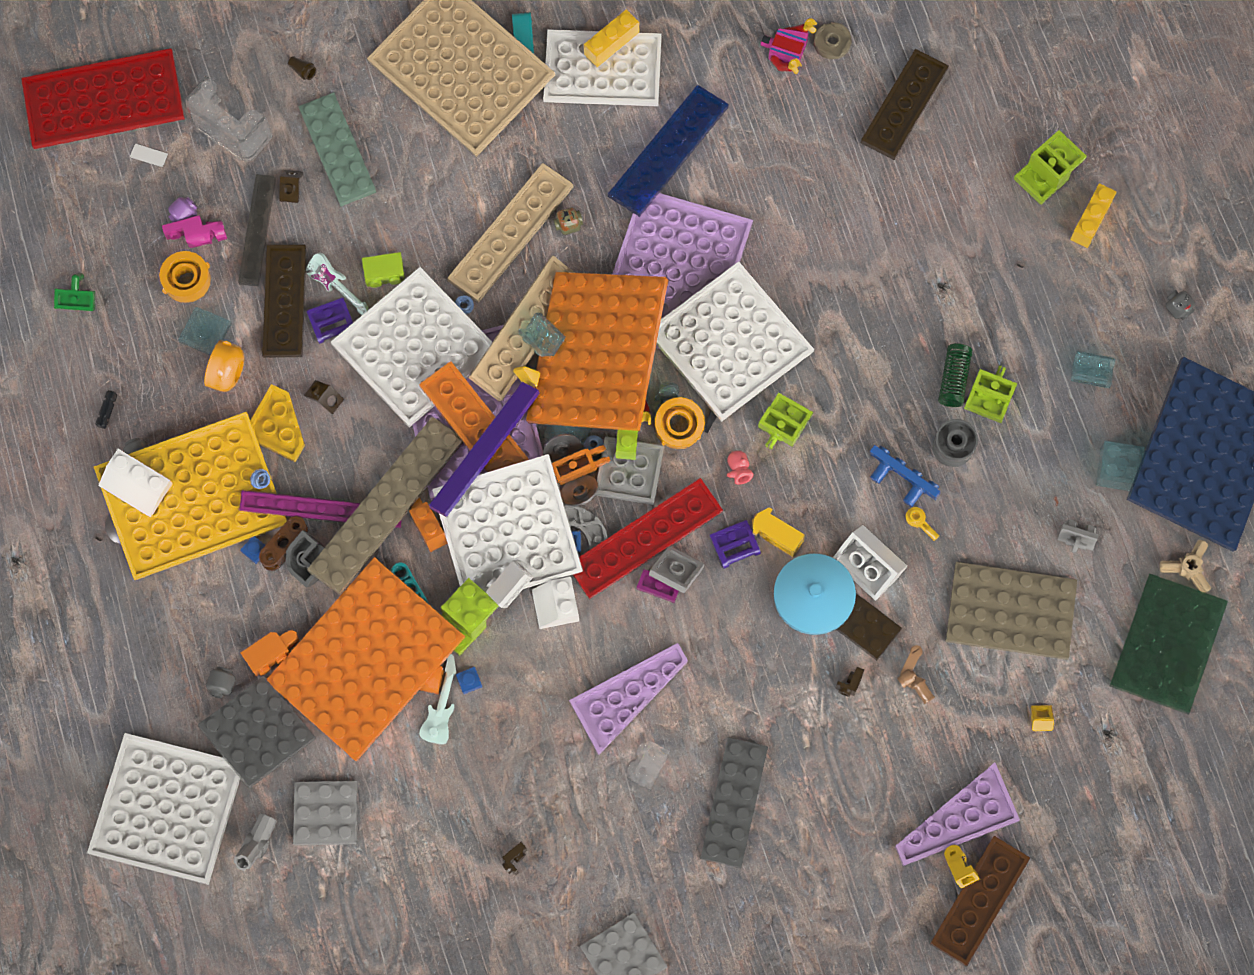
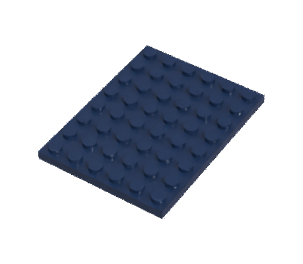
[1126,357,1254,552]

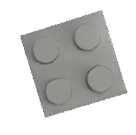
[649,546,704,593]

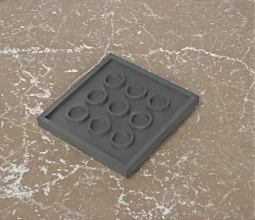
[198,676,315,789]

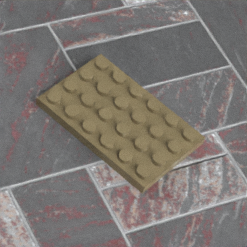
[945,562,1077,660]

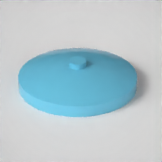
[774,554,856,635]

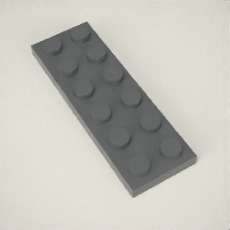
[700,737,768,869]

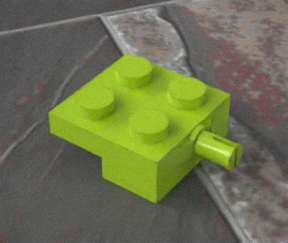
[964,366,1017,423]
[758,393,813,450]

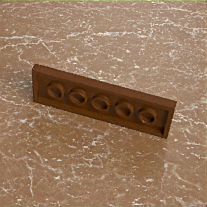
[930,836,1030,967]

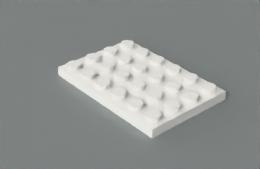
[543,30,661,106]

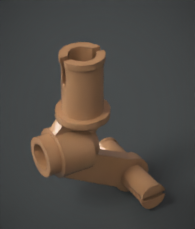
[897,645,935,705]

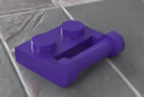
[307,298,353,344]
[710,520,761,569]

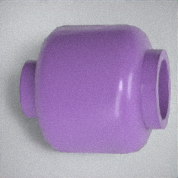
[168,197,198,222]

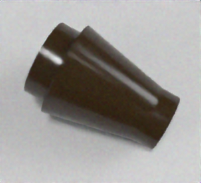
[288,56,316,80]

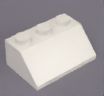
[98,449,173,517]
[833,525,907,601]

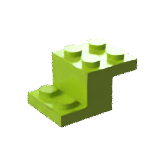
[1014,130,1087,205]
[441,578,499,656]

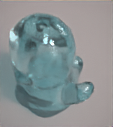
[654,381,680,405]

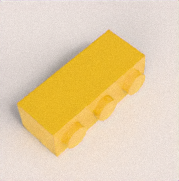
[584,9,639,67]
[1070,183,1117,248]

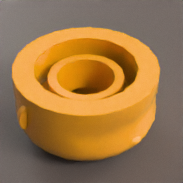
[159,251,211,303]
[204,340,245,392]
[654,397,705,449]

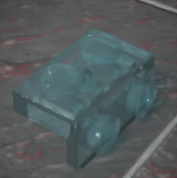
[518,313,565,357]
[1071,351,1116,389]

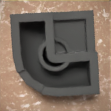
[286,530,325,588]

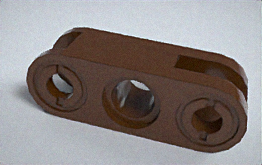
[259,516,308,571]

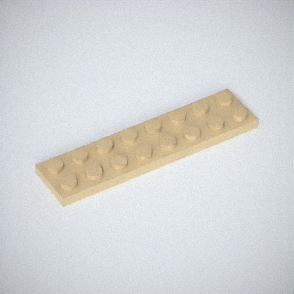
[447,163,574,303]
[468,256,575,402]

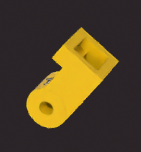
[944,845,980,888]

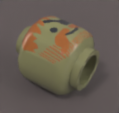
[553,207,583,235]

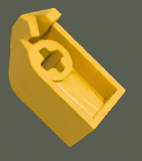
[752,507,804,557]

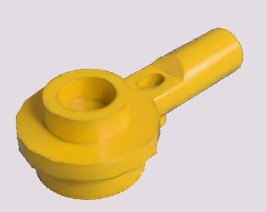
[905,507,940,541]

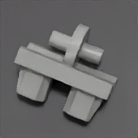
[1057,519,1099,553]

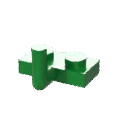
[54,273,95,311]

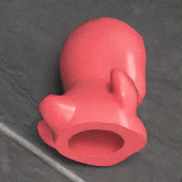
[727,451,753,485]

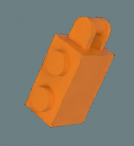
[409,498,448,552]

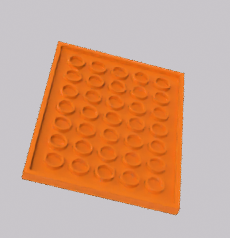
[526,272,668,431]
[266,557,465,762]

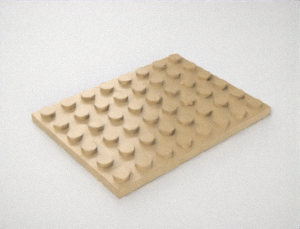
[367,0,555,157]

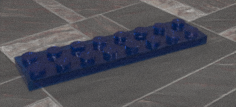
[608,84,729,217]

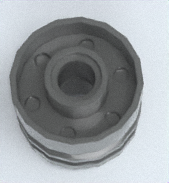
[933,419,978,467]

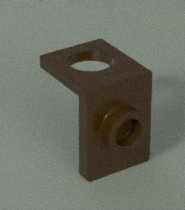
[279,170,303,203]
[304,380,344,414]

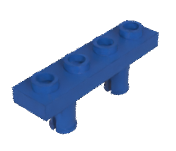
[870,445,940,507]

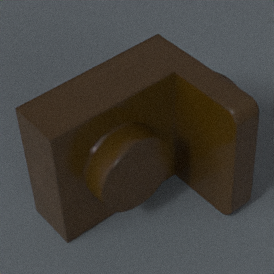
[835,667,865,697]
[502,841,527,876]

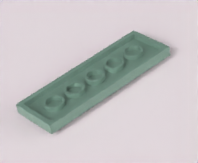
[298,93,377,206]

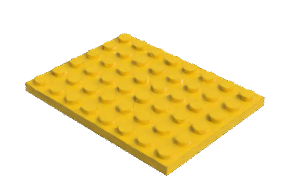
[94,412,287,580]

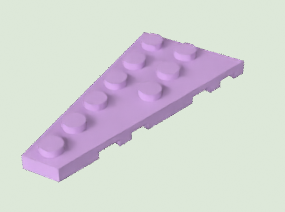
[569,643,688,755]
[895,763,1020,866]

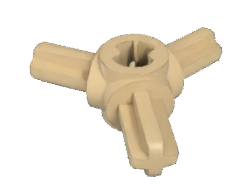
[1159,539,1211,594]

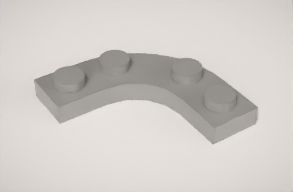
[564,505,608,549]

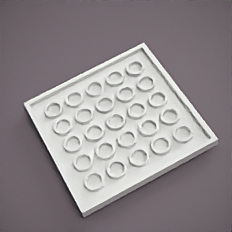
[656,262,814,422]
[331,267,492,427]
[432,454,583,592]
[87,733,240,885]

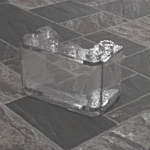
[186,76,273,162]

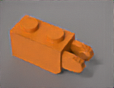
[552,445,611,485]
[240,630,299,677]

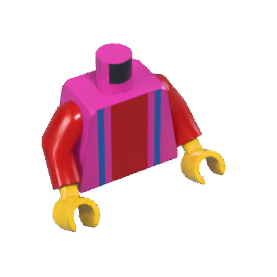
[761,18,817,74]

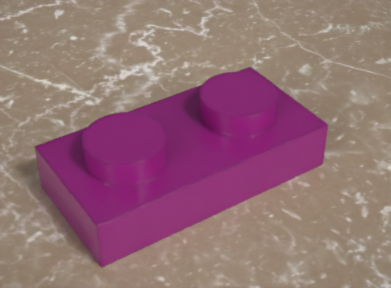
[636,569,679,603]

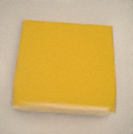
[513,366,540,387]
[1031,705,1054,731]

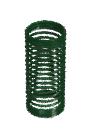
[938,343,973,407]

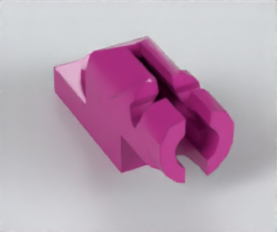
[162,215,227,248]

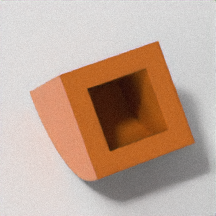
[420,666,444,694]

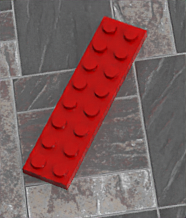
[573,478,723,600]

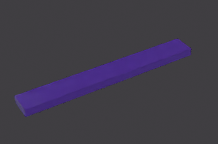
[429,382,540,517]

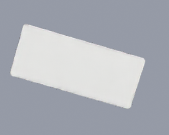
[130,144,168,167]

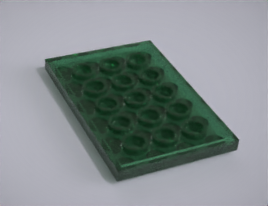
[1110,573,1228,715]

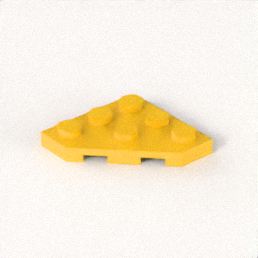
[250,384,305,462]

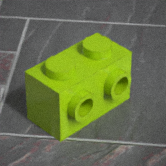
[362,252,405,288]

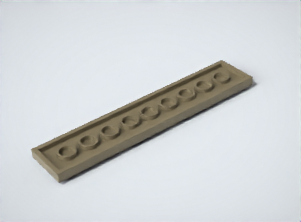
[307,416,464,594]

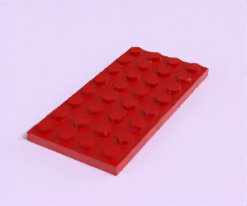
[21,48,185,149]

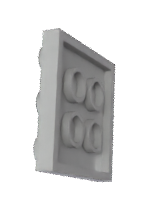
[595,437,664,505]
[293,781,358,846]
[580,913,668,975]

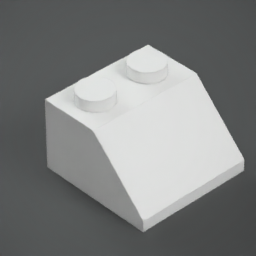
[486,561,533,608]
[532,577,579,629]

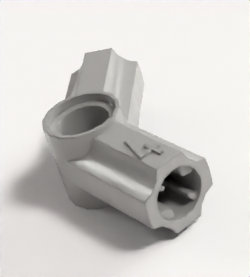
[234,813,277,871]

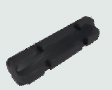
[95,390,117,429]

